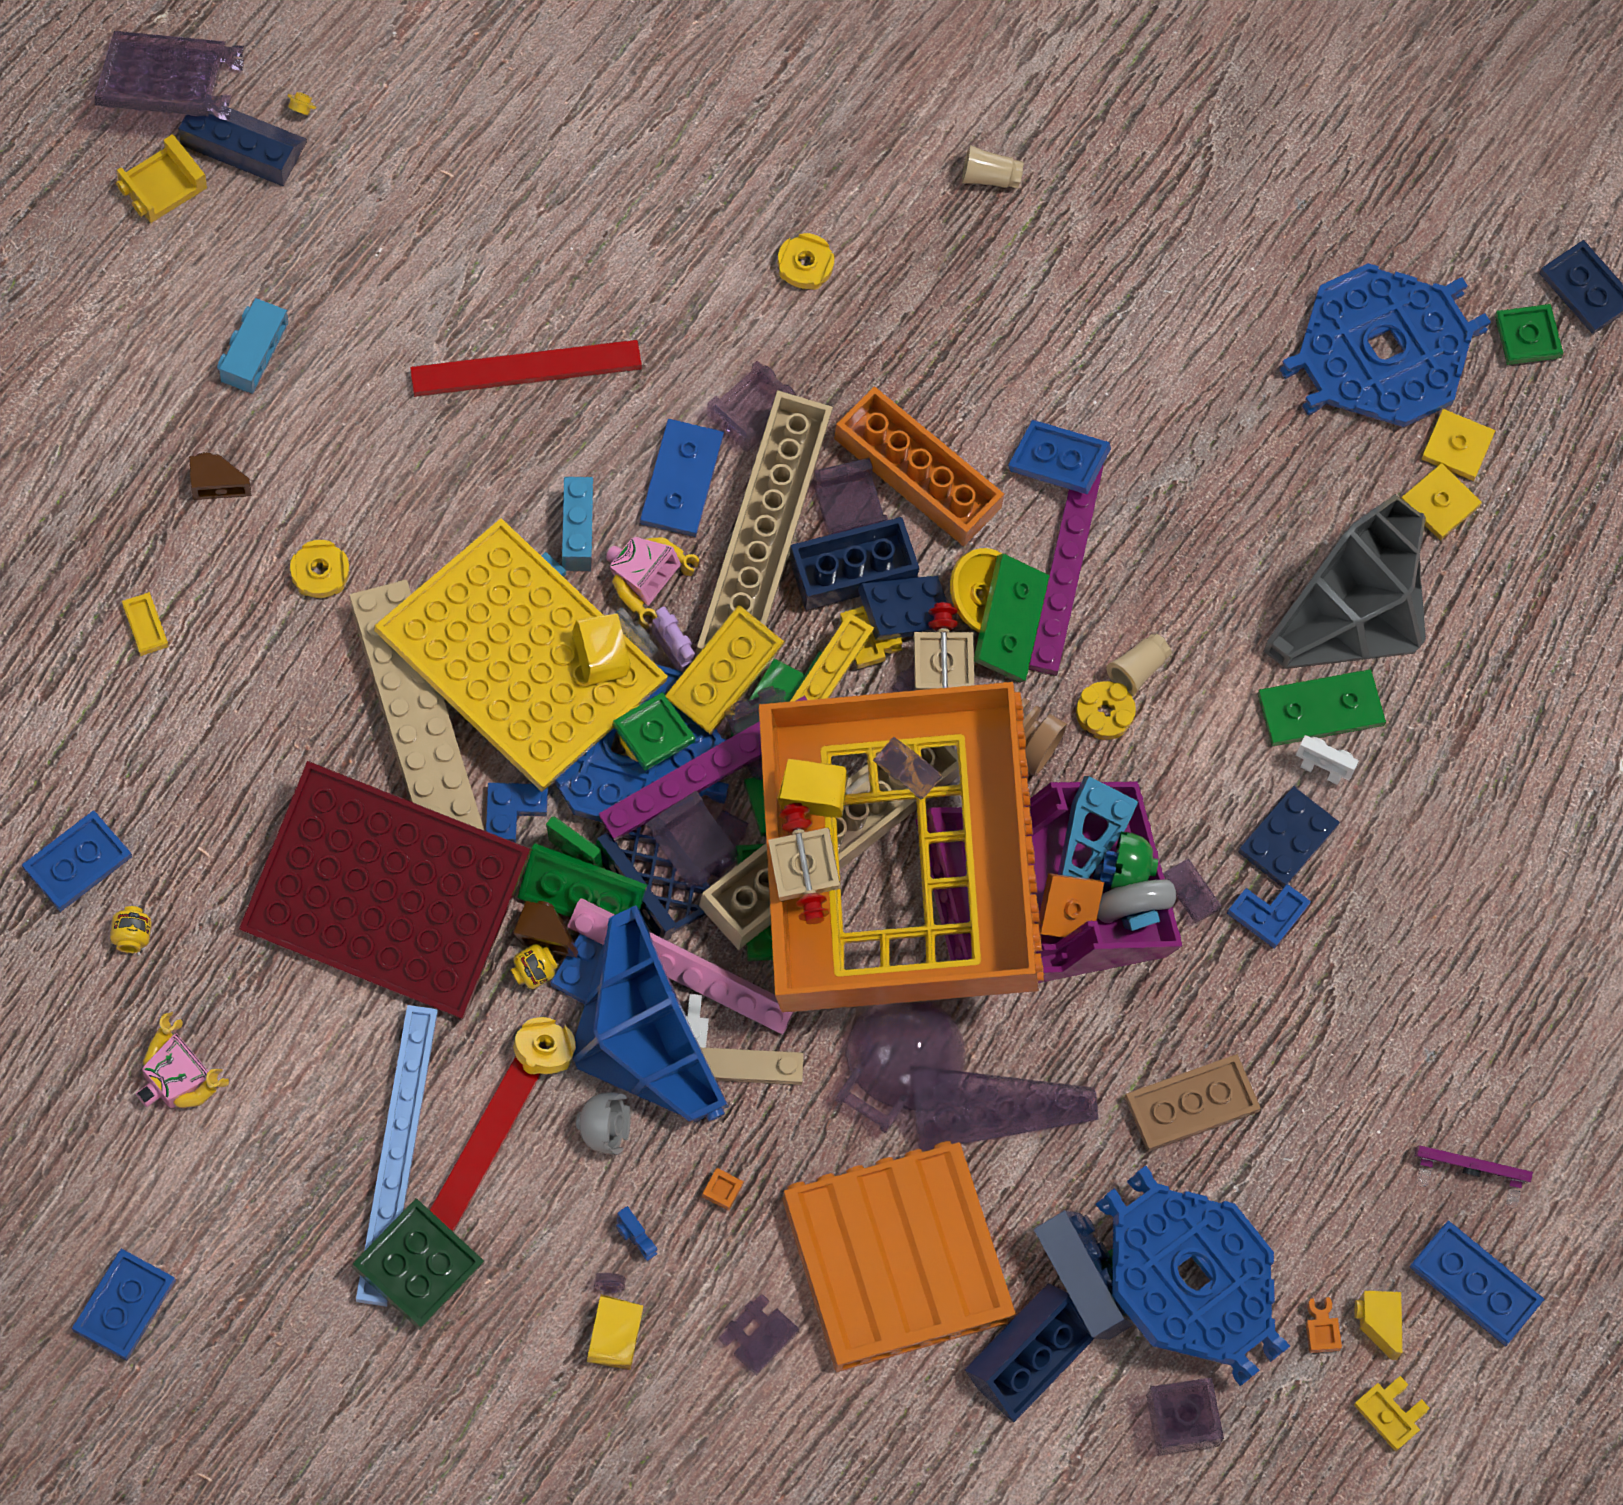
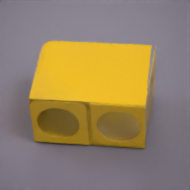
[573,614,631,686]
[778,759,848,818]
[587,1294,644,1370]

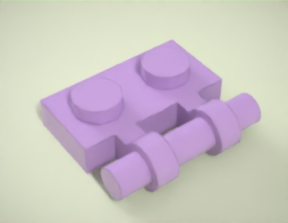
[652,607,696,673]

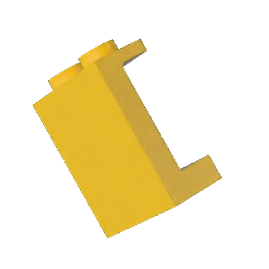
[116,134,207,223]

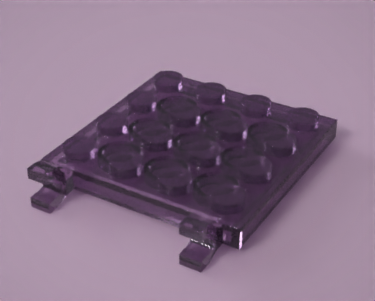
[94,31,244,120]

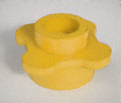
[287,92,317,115]

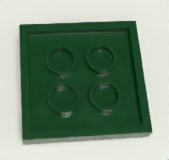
[351,1198,484,1330]

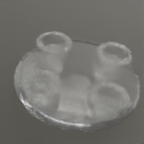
[613,607,659,657]

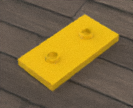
[665,605,786,734]

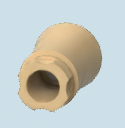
[962,145,1024,188]
[1107,634,1172,696]

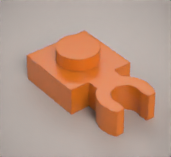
[1306,1297,1342,1353]

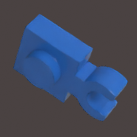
[1093,850,1118,892]
[616,1206,658,1261]

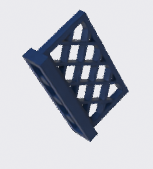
[595,818,710,941]

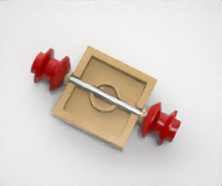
[913,602,974,690]
[768,803,841,924]

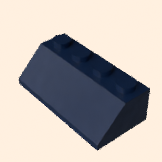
[178,98,307,186]
[964,1283,1095,1422]

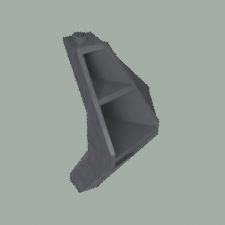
[1263,494,1426,669]

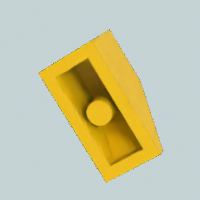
[1354,1290,1403,1360]

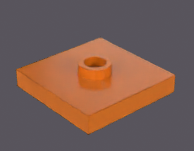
[1037,873,1104,937]

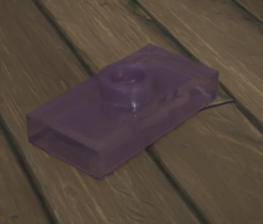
[1163,858,1222,924]

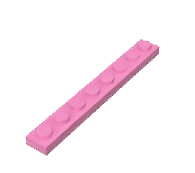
[568,898,794,1035]

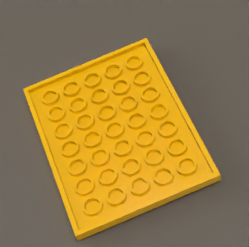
[374,518,668,792]

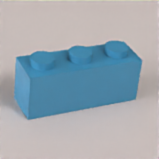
[217,298,288,394]
[562,477,593,571]

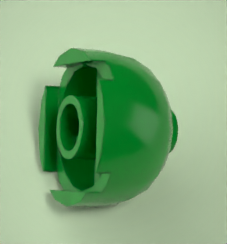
[1110,831,1158,890]

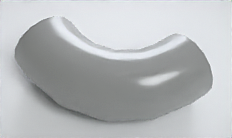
[1097,879,1176,923]

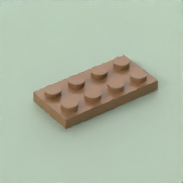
[1125,1054,1261,1152]

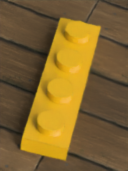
[790,613,874,702]

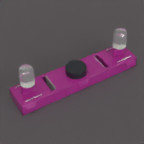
[1414,1145,1533,1208]

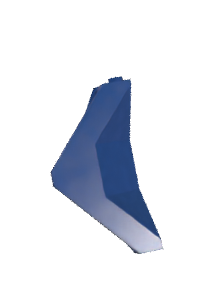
[572,905,729,1122]

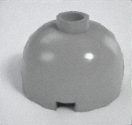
[576,1092,631,1155]

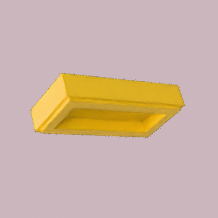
[122,592,169,656]

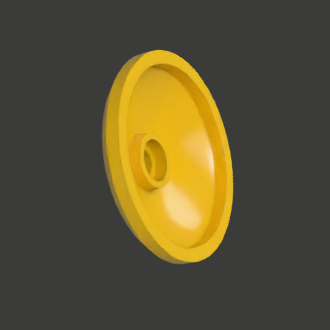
[950,548,1002,632]

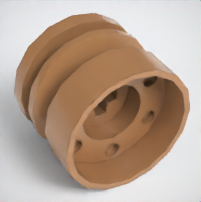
[1022,698,1068,776]

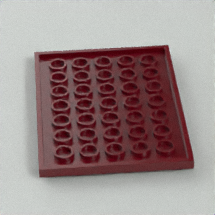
[239,761,532,1019]

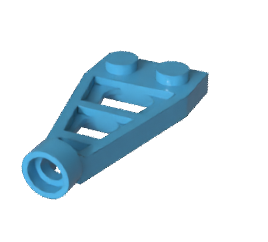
[1058,776,1138,879]

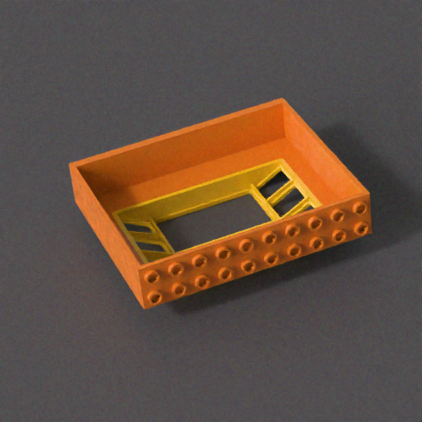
[759,682,1044,1013]

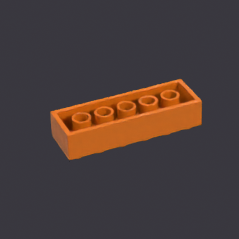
[834,386,1005,547]

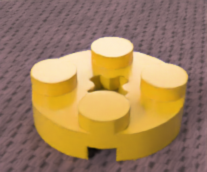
[777,233,835,290]
[290,540,350,598]
[1076,681,1136,740]
[513,1017,576,1074]

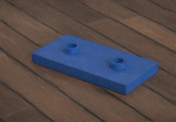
[640,419,724,537]
[1409,1220,1545,1347]

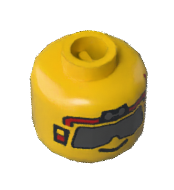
[110,906,152,953]
[510,944,558,989]

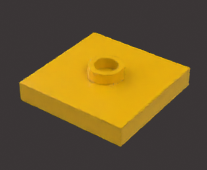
[1421,409,1496,481]
[1401,463,1482,541]

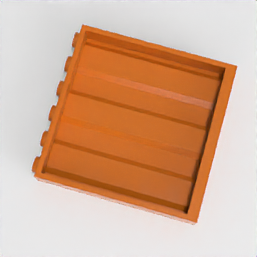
[782,1141,1016,1373]

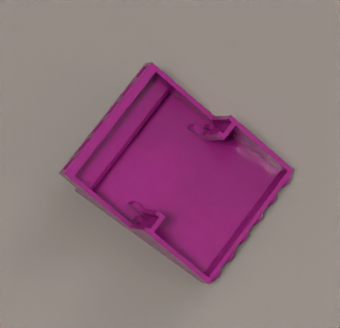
[915,781,1183,983]

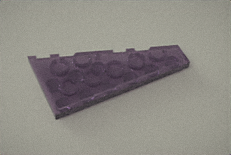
[910,1065,1099,1151]

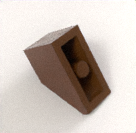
[189,452,252,500]
[513,901,578,958]

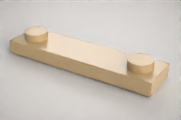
[701,1048,803,1085]

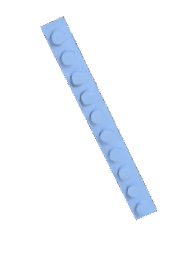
[356,1005,438,1307]

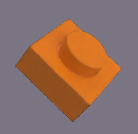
[702,1168,744,1211]

